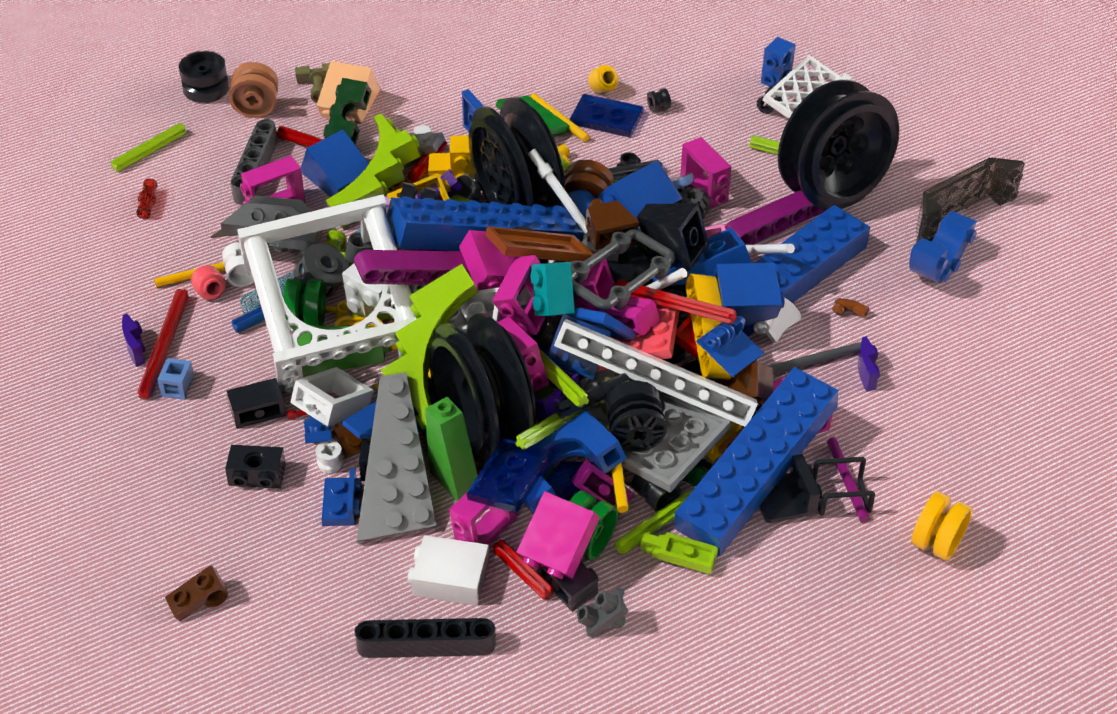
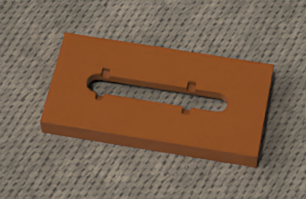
[485,226,594,262]

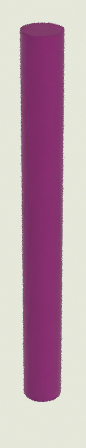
[827,437,870,523]

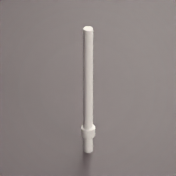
[528,149,610,262]

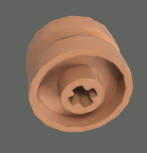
[229,62,278,118]

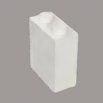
[408,535,489,606]

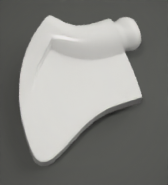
[754,298,802,342]

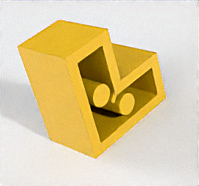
[428,135,475,178]

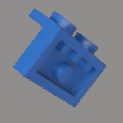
[321,468,362,526]

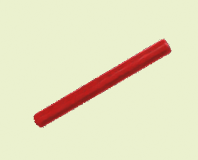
[613,280,737,324]
[137,289,189,400]

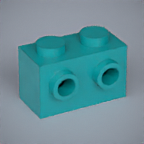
[530,262,575,316]

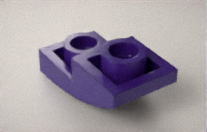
[122,314,146,367]
[858,336,880,392]

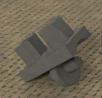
[576,587,628,638]

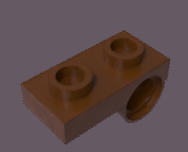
[165,565,228,621]

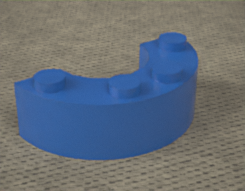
[909,210,977,283]

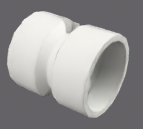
[222,242,254,287]

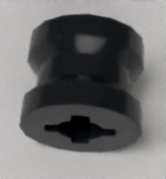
[647,88,671,113]

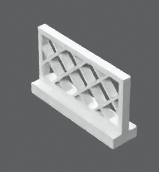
[763,55,852,119]

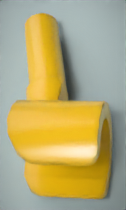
[557,144,570,163]
[326,301,351,318]

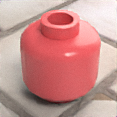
[191,265,226,300]

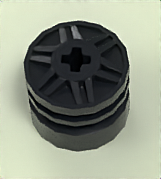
[605,380,667,452]

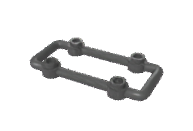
[571,229,676,310]

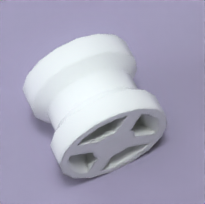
[315,440,343,473]

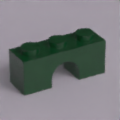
[323,77,372,146]

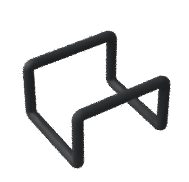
[813,457,875,516]

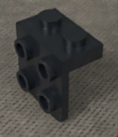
[759,454,822,523]

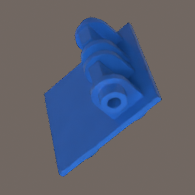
[548,314,611,379]
[696,316,764,377]

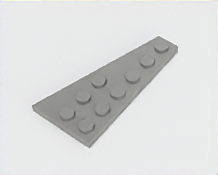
[356,372,437,543]

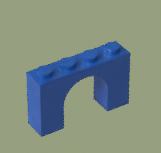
[499,410,627,515]

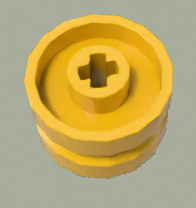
[911,491,973,561]

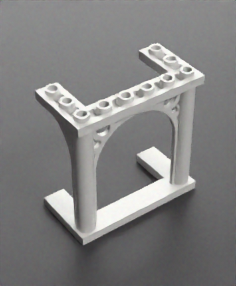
[237,194,417,393]

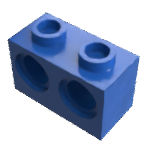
[761,37,796,87]

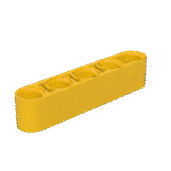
[686,274,732,380]

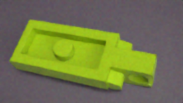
[640,532,719,575]

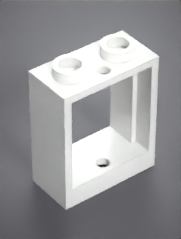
[290,367,374,427]

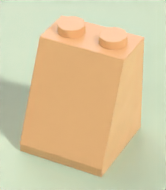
[317,61,380,123]

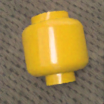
[588,65,619,94]

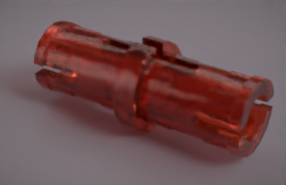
[136,178,158,219]

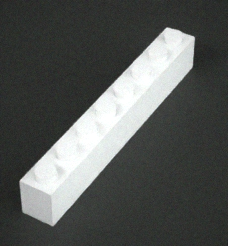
[554,319,758,427]

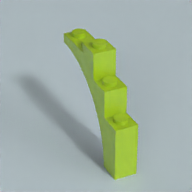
[326,113,420,228]
[381,264,479,430]

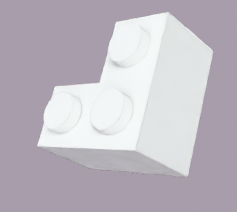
[342,264,391,318]

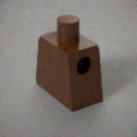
[585,199,639,250]

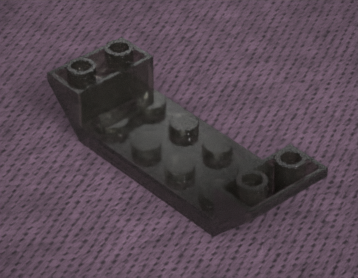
[916,157,1025,243]

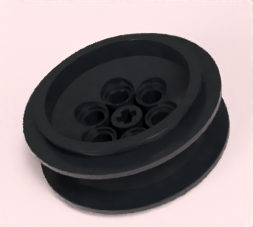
[778,79,899,210]
[469,96,565,207]
[429,313,536,463]

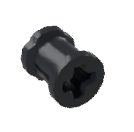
[757,87,782,114]

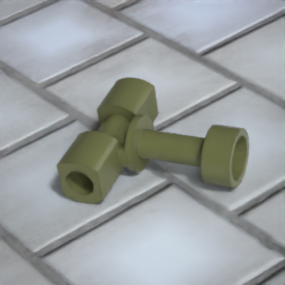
[295,63,330,103]

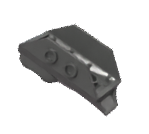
[211,195,322,254]

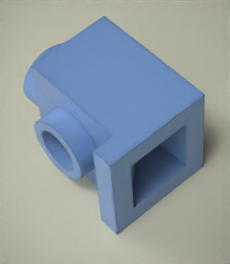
[157,358,194,400]

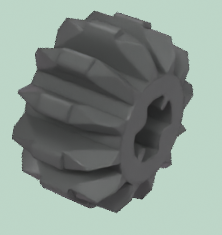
[677,185,710,219]

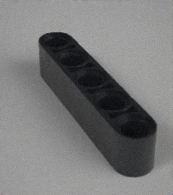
[354,618,496,658]

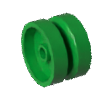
[283,278,326,331]
[569,490,618,561]

